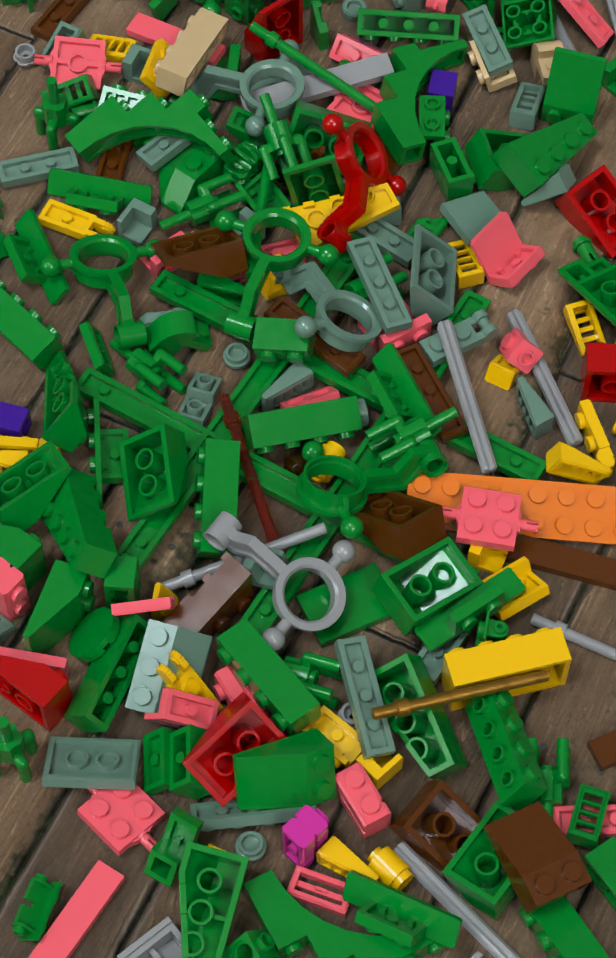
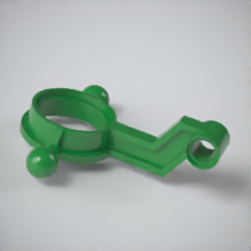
[215,208,339,342]
[40,234,161,350]
[295,439,448,539]

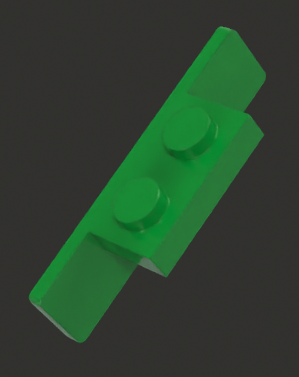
[47,168,153,215]
[3,209,70,305]
[366,343,442,438]
[88,398,129,508]
[414,567,526,653]
[342,870,463,949]

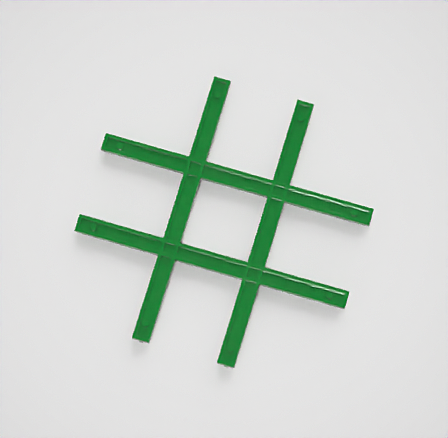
[77,232,546,636]

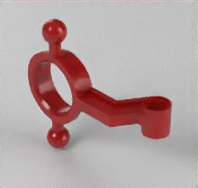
[317,113,406,254]

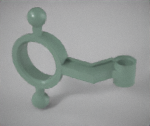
[189,39,305,137]
[272,261,382,352]

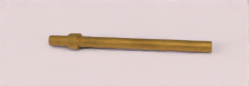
[371,669,549,720]

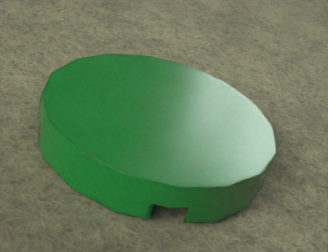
[69,607,120,663]

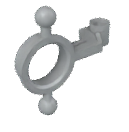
[203,511,356,651]

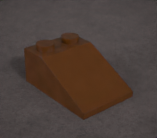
[150,226,248,278]
[352,491,447,560]
[389,780,482,872]
[483,801,592,914]

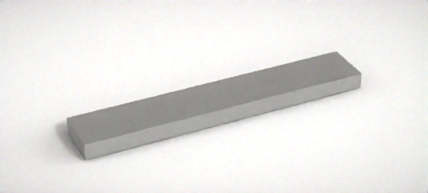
[239,52,394,112]

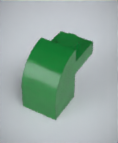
[146,310,213,356]
[143,807,204,887]

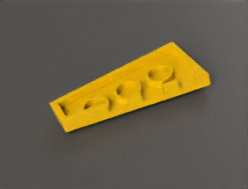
[283,183,400,247]

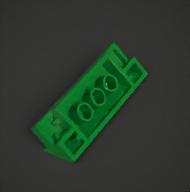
[557,257,616,327]

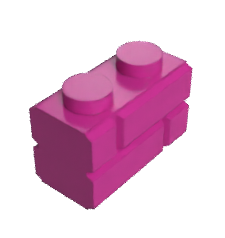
[282,805,330,868]

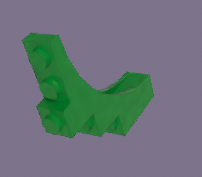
[371,39,469,166]
[65,89,236,166]
[243,870,447,958]

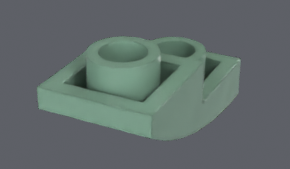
[177,371,222,427]

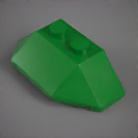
[158,137,239,214]

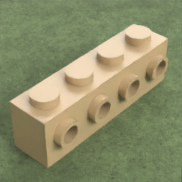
[154,7,229,97]

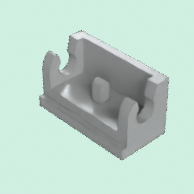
[117,916,182,958]

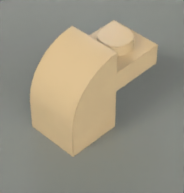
[530,40,564,85]

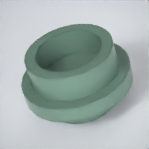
[223,342,251,369]
[235,831,267,862]

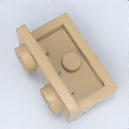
[467,40,518,93]

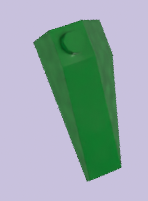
[42,349,89,453]
[178,841,249,958]

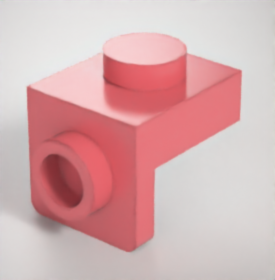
[499,327,543,374]

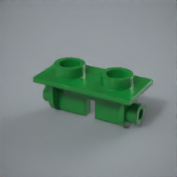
[475,611,509,647]
[11,873,63,941]

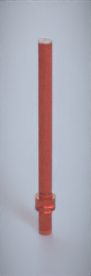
[219,394,279,543]

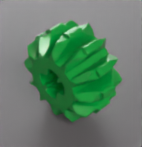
[223,140,263,186]

